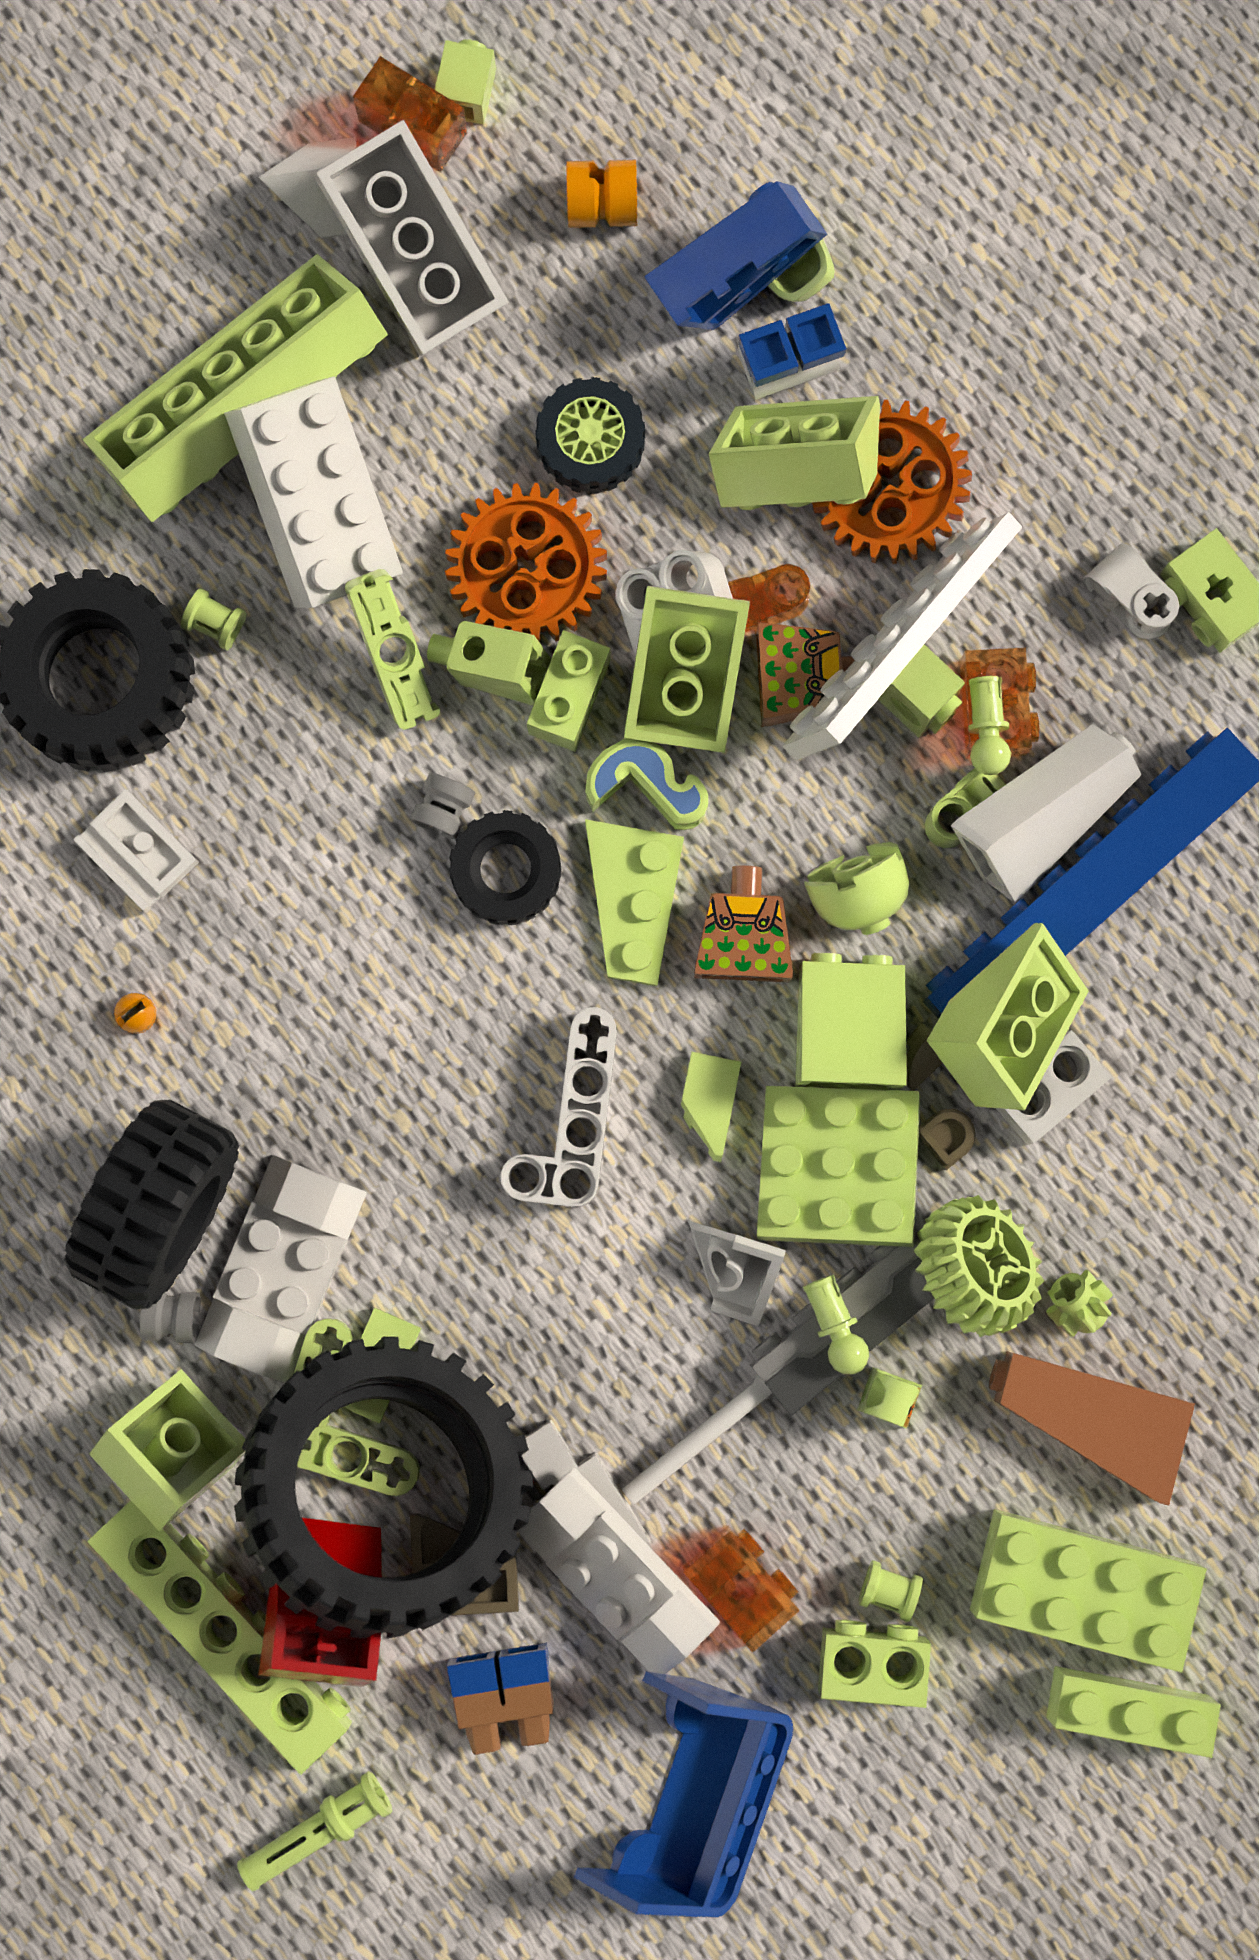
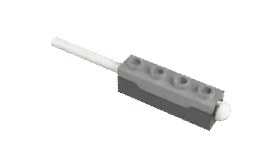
[622,1237,934,1505]

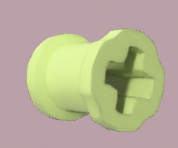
[181,588,247,651]
[858,1560,923,1622]

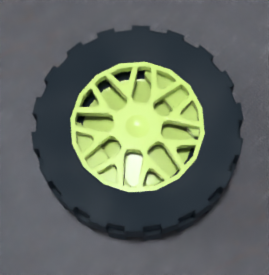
[535,377,645,494]

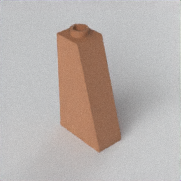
[989,1351,1195,1506]

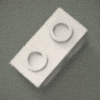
[996,1030,1112,1145]

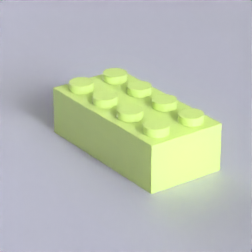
[969,1509,1207,1673]

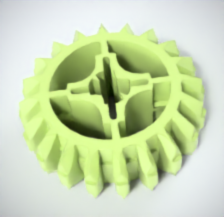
[913,1195,1044,1337]

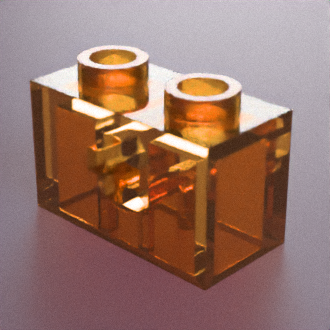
[682,1525,800,1653]

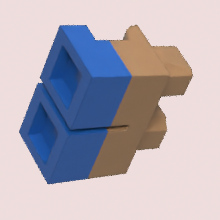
[447,1642,554,1755]

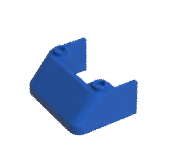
[574,1671,793,1918]

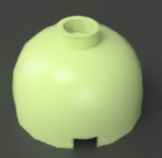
[804,842,909,935]

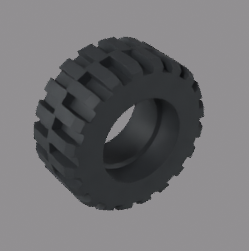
[0,569,196,772]
[64,1100,239,1309]

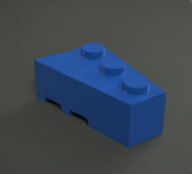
[644,181,828,330]

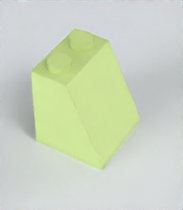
[795,953,907,1090]

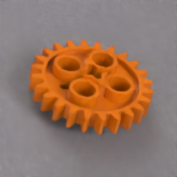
[812,399,972,564]
[445,483,607,643]

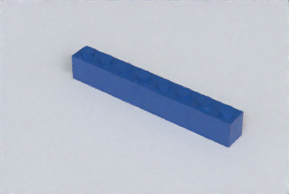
[922,727,1259,1019]

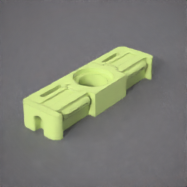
[345,569,440,730]

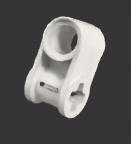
[1083,543,1179,640]

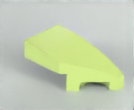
[681,1052,741,1162]

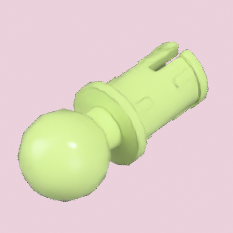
[968,676,1011,775]
[803,1274,870,1374]

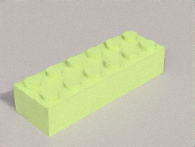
[82,254,388,522]

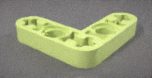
[294,1318,420,1496]

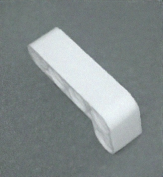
[500,1007,617,1207]

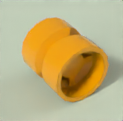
[566,159,637,228]

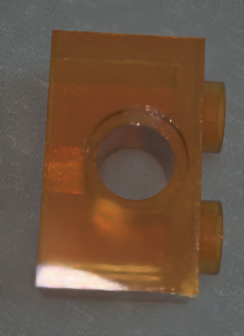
[353,56,467,173]

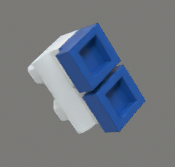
[738,303,847,400]

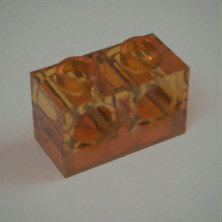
[959,648,1039,759]

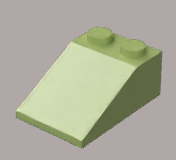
[624,586,750,753]
[927,923,1089,1110]

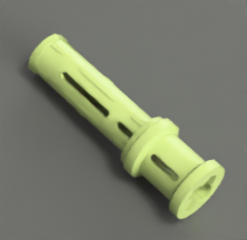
[237,1771,392,1891]

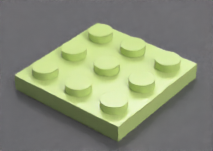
[757,1086,920,1247]

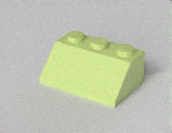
[709,396,880,510]

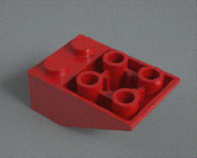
[259,1517,382,1687]

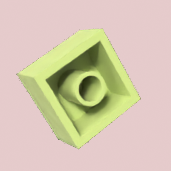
[89,1369,246,1532]

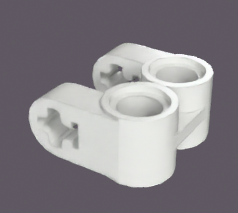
[615,550,733,655]

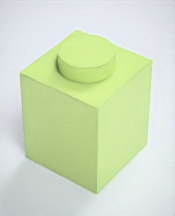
[433,39,496,125]

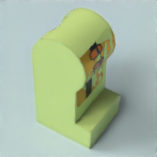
[857,1367,922,1429]

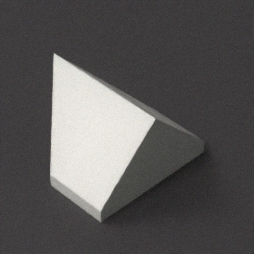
[258,137,358,239]
[688,1221,786,1326]

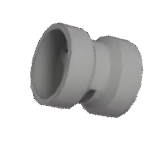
[410,773,475,839]
[140,1291,201,1344]

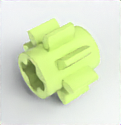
[1046,1270,1113,1337]

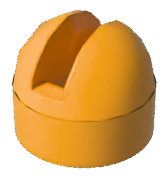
[114,993,156,1034]

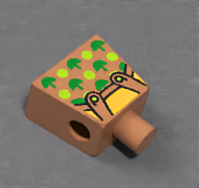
[756,623,855,727]
[694,865,793,983]

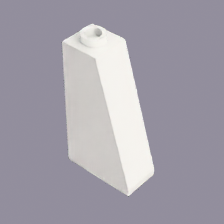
[951,724,1141,903]

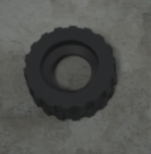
[449,810,562,925]

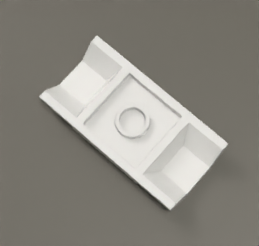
[195,1154,367,1382]
[518,1467,720,1674]

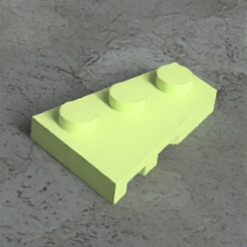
[585,819,684,986]

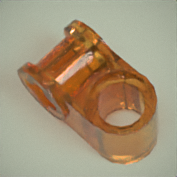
[728,564,810,634]

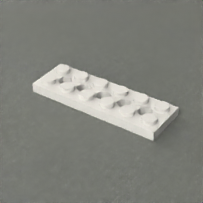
[782,512,1022,760]

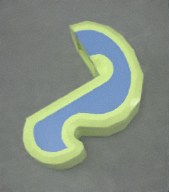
[585,738,708,830]

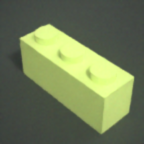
[1046,1666,1221,1758]

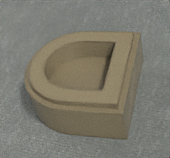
[919,1109,976,1170]

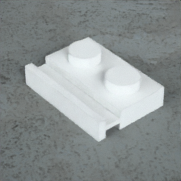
[73,789,199,913]

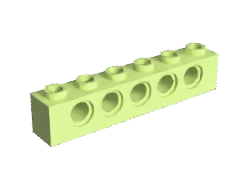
[87,1500,352,1775]

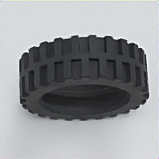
[234,1336,533,1639]

